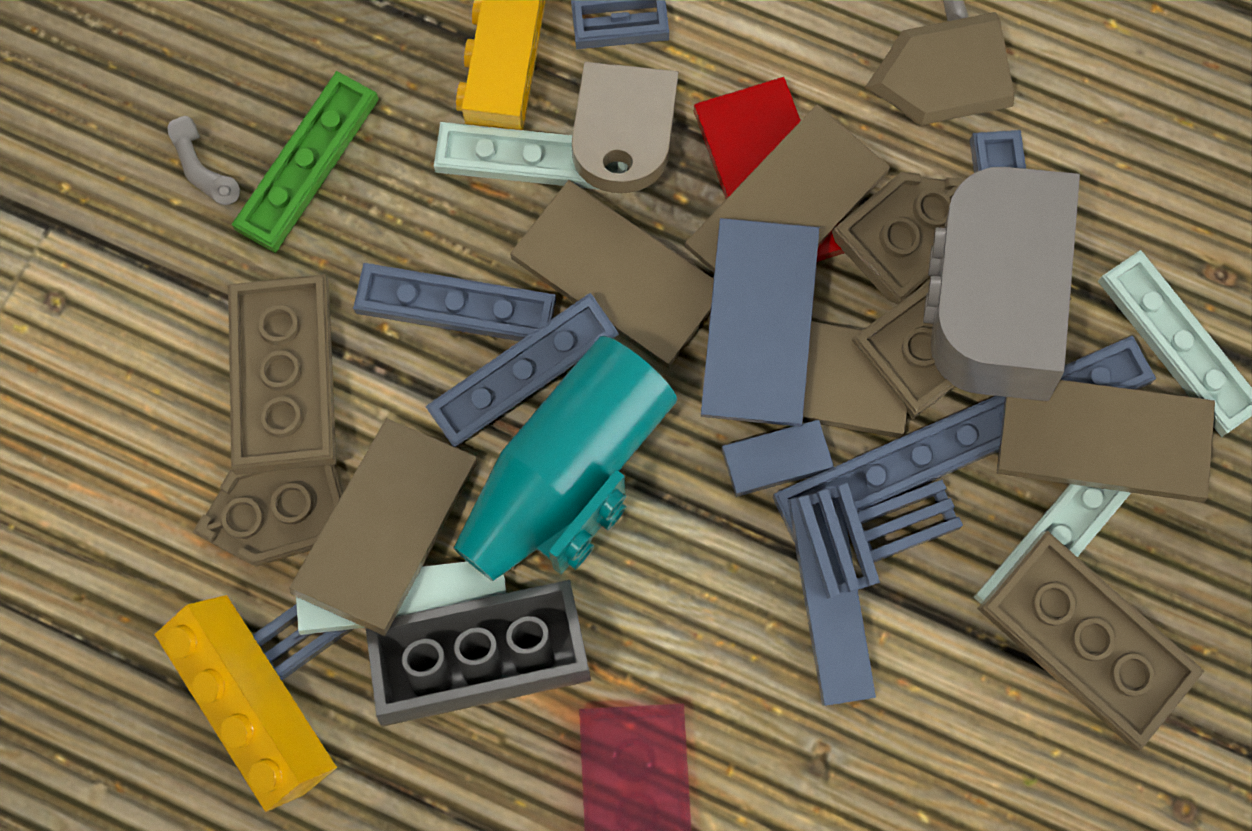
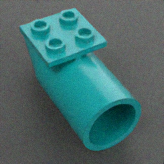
[453,336,677,581]

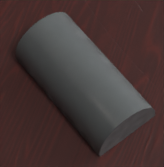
[366,580,591,727]

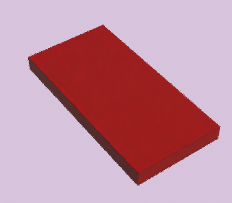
[693,77,845,262]

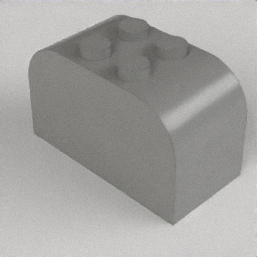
[923,167,1080,401]

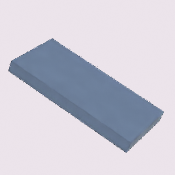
[701,218,820,427]

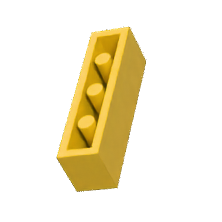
[456,0,546,130]
[154,595,337,812]

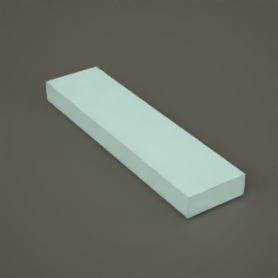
[434,122,628,190]
[1098,250,1252,437]
[973,484,1131,604]
[296,562,506,635]

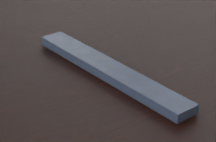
[772,335,1156,543]

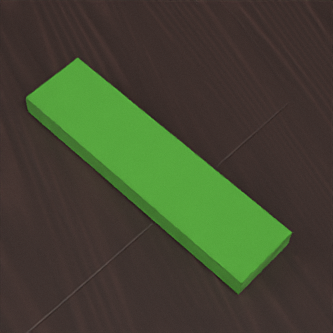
[231,71,379,253]

